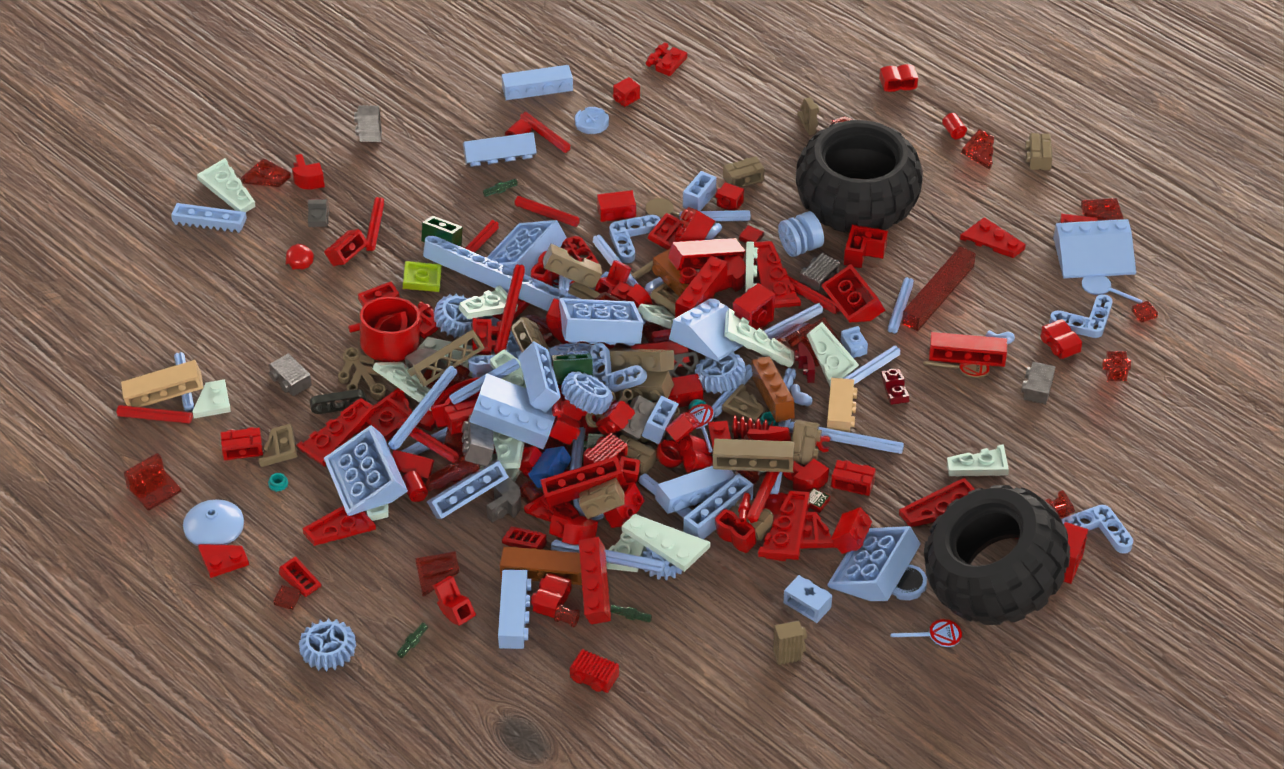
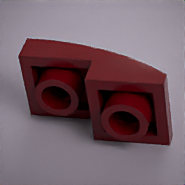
[794,342,815,383]
[881,369,909,405]

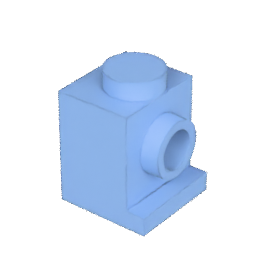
[840,326,868,358]

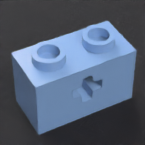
[683,171,717,211]
[642,396,679,444]
[783,575,832,623]

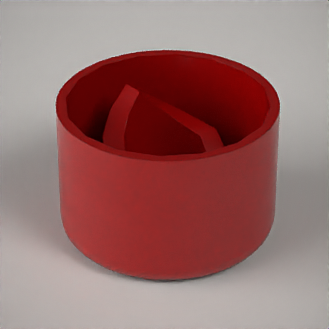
[360,297,420,362]

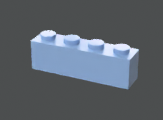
[502,65,573,100]
[463,132,537,167]
[519,341,561,413]
[426,460,509,519]
[655,466,736,514]
[683,474,753,540]
[498,570,531,649]

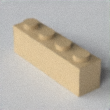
[121,360,203,407]

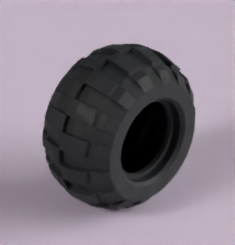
[796,120,923,233]
[924,485,1070,625]

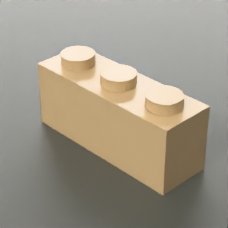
[827,378,857,432]

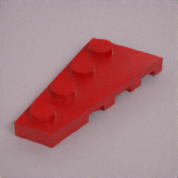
[754,241,801,308]

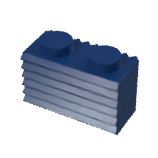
[529,446,572,488]

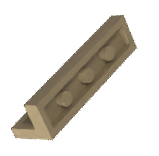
[407,329,485,387]

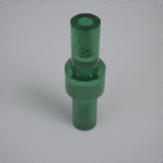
[483,179,518,197]
[610,604,652,623]
[396,623,428,658]

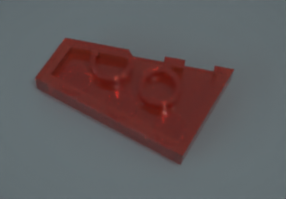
[425,455,481,492]

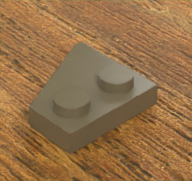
[797,97,819,136]
[650,283,679,315]
[722,384,765,423]
[259,424,298,467]

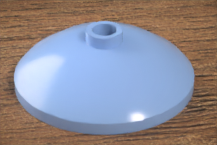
[183,499,244,546]

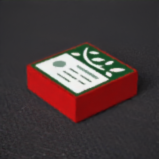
[808,487,830,513]

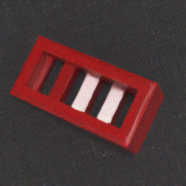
[502,526,547,550]
[279,556,322,597]

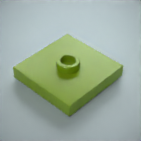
[402,261,442,292]

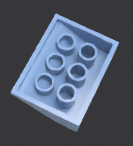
[1053,219,1136,279]
[486,220,567,277]
[559,298,643,345]
[669,299,744,361]
[469,374,555,449]
[324,425,408,516]
[827,526,921,601]

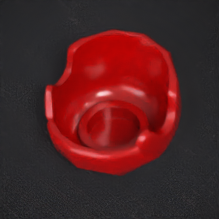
[285,244,314,270]
[656,439,684,468]

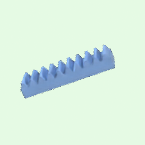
[171,203,247,233]

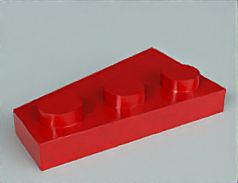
[960,217,1026,258]
[303,506,376,546]

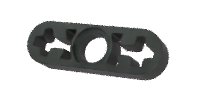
[310,389,367,414]

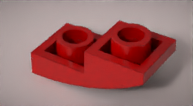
[747,426,791,442]
[392,450,435,479]

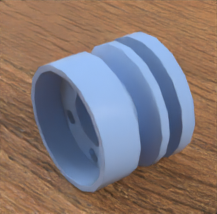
[778,211,824,257]

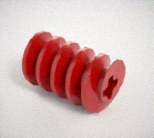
[732,415,773,440]

